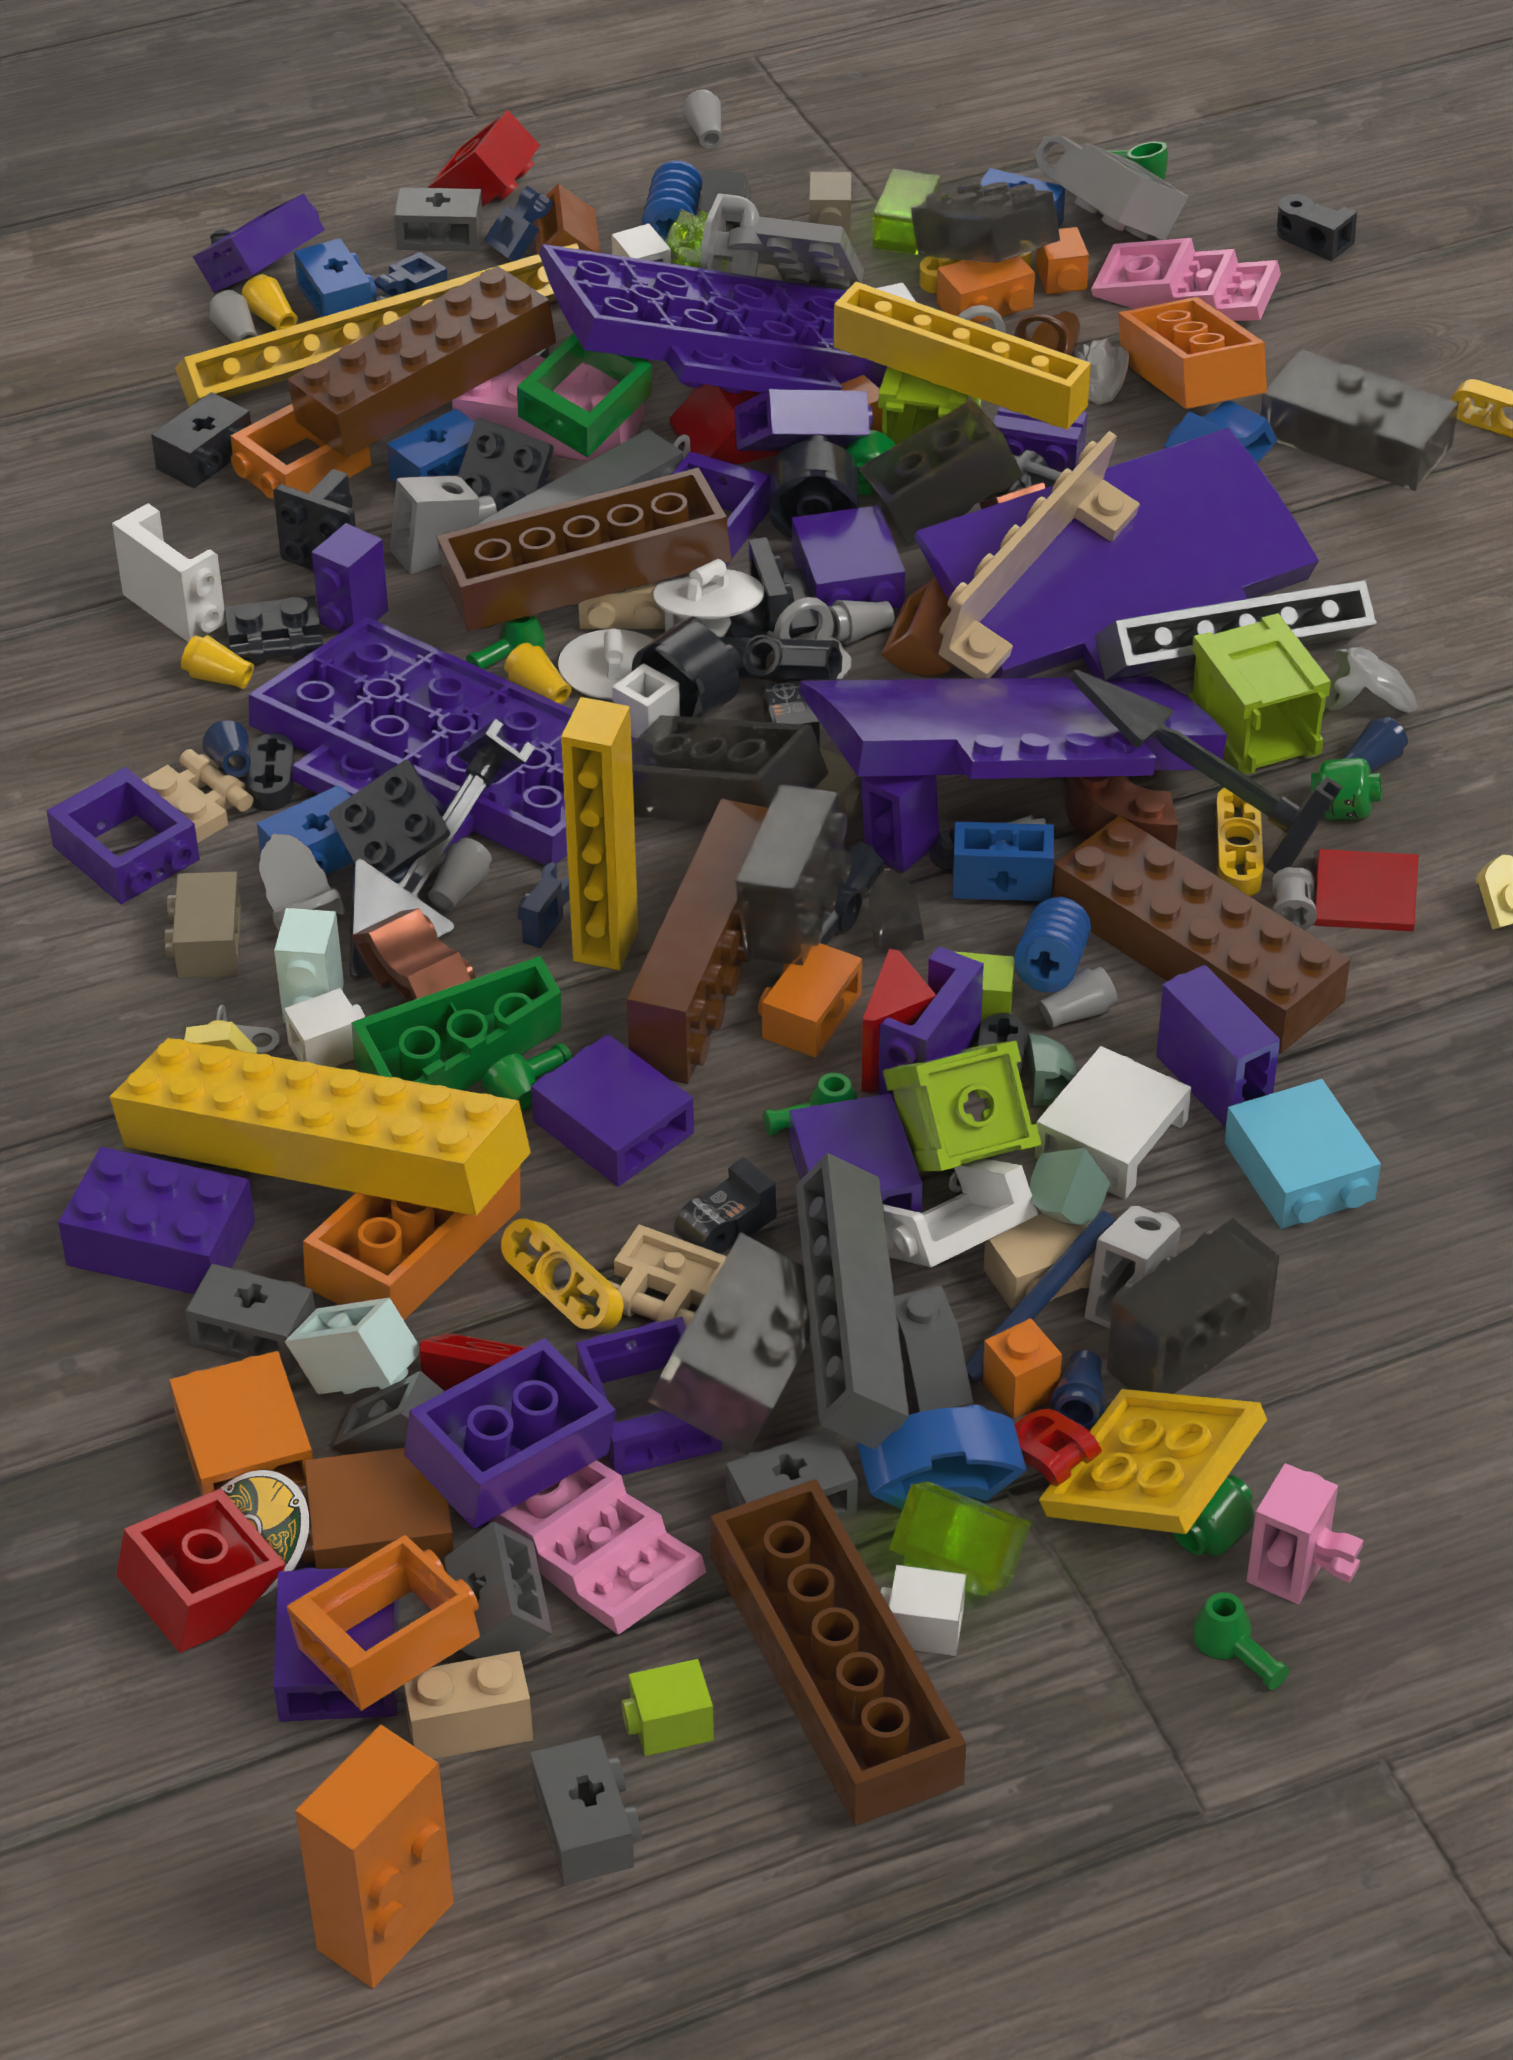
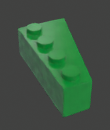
[351,956,561,1091]

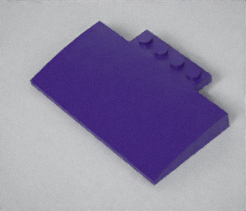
[539,244,887,394]
[914,427,1319,678]
[249,616,665,866]
[799,676,1227,779]

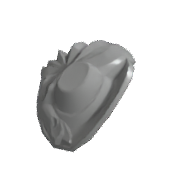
[1071,338,1129,405]

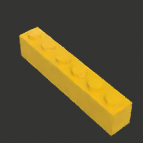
[834,282,1091,430]
[561,697,638,971]

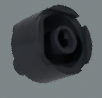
[769,435,859,539]
[632,616,742,729]

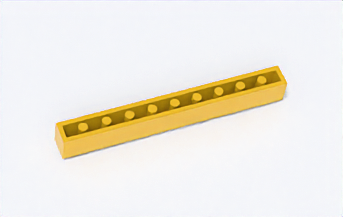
[175,243,579,407]

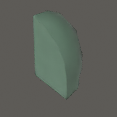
[1025,1033,1079,1106]
[1029,1147,1110,1225]

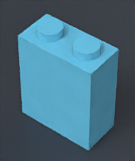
[1224,1079,1381,1229]

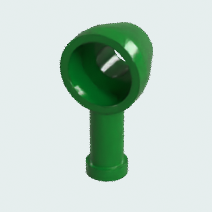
[1104,141,1168,180]
[466,615,545,670]
[481,1043,572,1112]
[762,1073,858,1136]
[1192,1592,1290,1690]

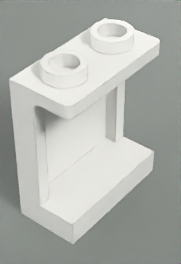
[112,503,226,642]
[1035,1046,1191,1200]
[883,1158,1038,1267]

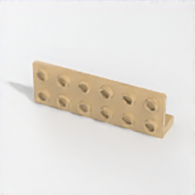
[938,431,1140,679]

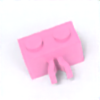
[1246,1463,1364,1605]

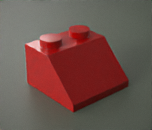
[427,110,540,206]
[669,384,781,465]
[116,1488,286,1653]

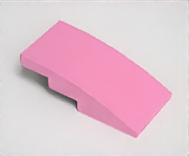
[1091,238,1281,321]
[488,1460,706,1635]

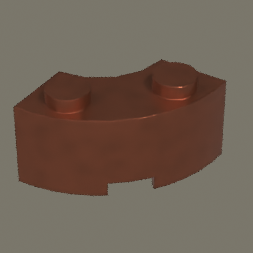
[1064,776,1178,850]
[351,908,476,1005]

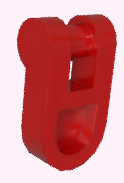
[1014,1409,1102,1487]

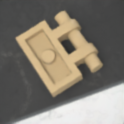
[142,749,253,843]
[597,1224,735,1336]

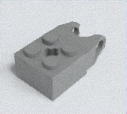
[1035,134,1189,240]

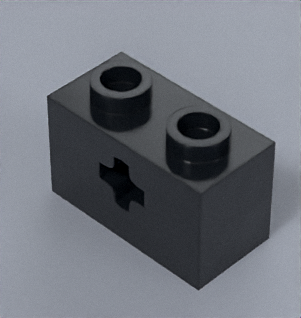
[151,392,251,488]

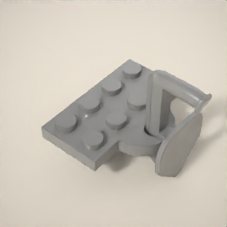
[701,193,864,290]

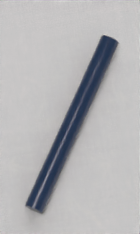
[966,1210,1116,1384]

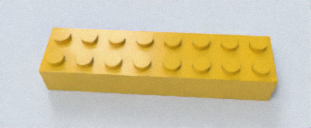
[109,1038,531,1216]

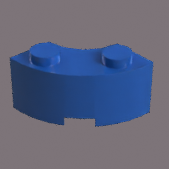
[1164,400,1278,463]
[857,1405,1027,1513]

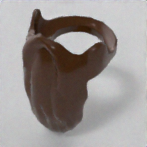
[1014,311,1080,356]

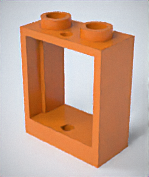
[231,404,371,499]
[287,1535,480,1711]

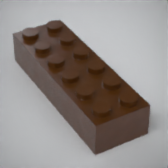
[287,266,556,458]
[437,467,731,631]
[627,798,785,1084]
[1052,816,1350,1054]
[710,1479,966,1826]

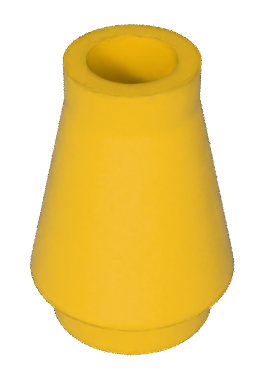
[242,274,298,330]
[181,635,254,689]
[504,643,571,705]

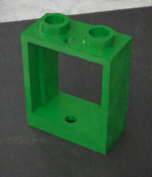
[517,333,652,458]

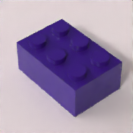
[58,1147,255,1294]
[404,1338,616,1529]

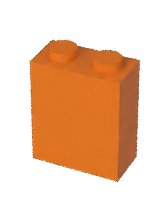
[169,1351,313,1496]

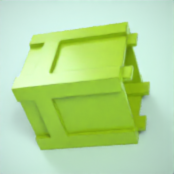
[878,366,982,474]
[1188,613,1331,775]
[883,1041,1042,1172]

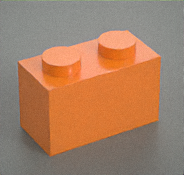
[936,247,1035,324]
[758,939,862,1058]

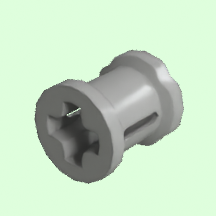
[1272,867,1317,930]

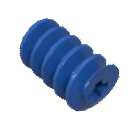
[642,161,702,248]
[1014,897,1091,993]

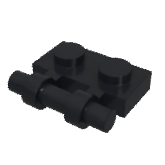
[224,596,324,665]

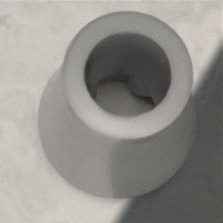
[683,90,723,148]
[209,290,258,343]
[828,600,894,646]
[428,838,492,911]
[1038,966,1118,1029]

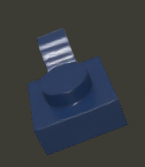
[484,186,553,261]
[374,251,448,302]
[518,862,570,948]

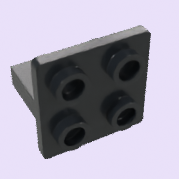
[458,418,554,512]
[273,469,356,571]
[728,537,818,638]
[329,760,451,878]

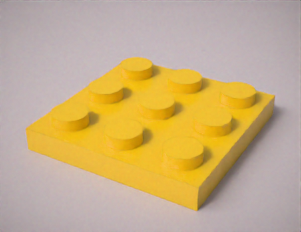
[1039,1389,1267,1534]

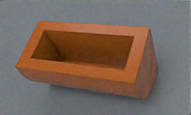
[533,183,601,254]
[881,577,953,676]

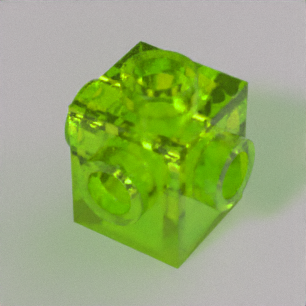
[665,209,728,271]

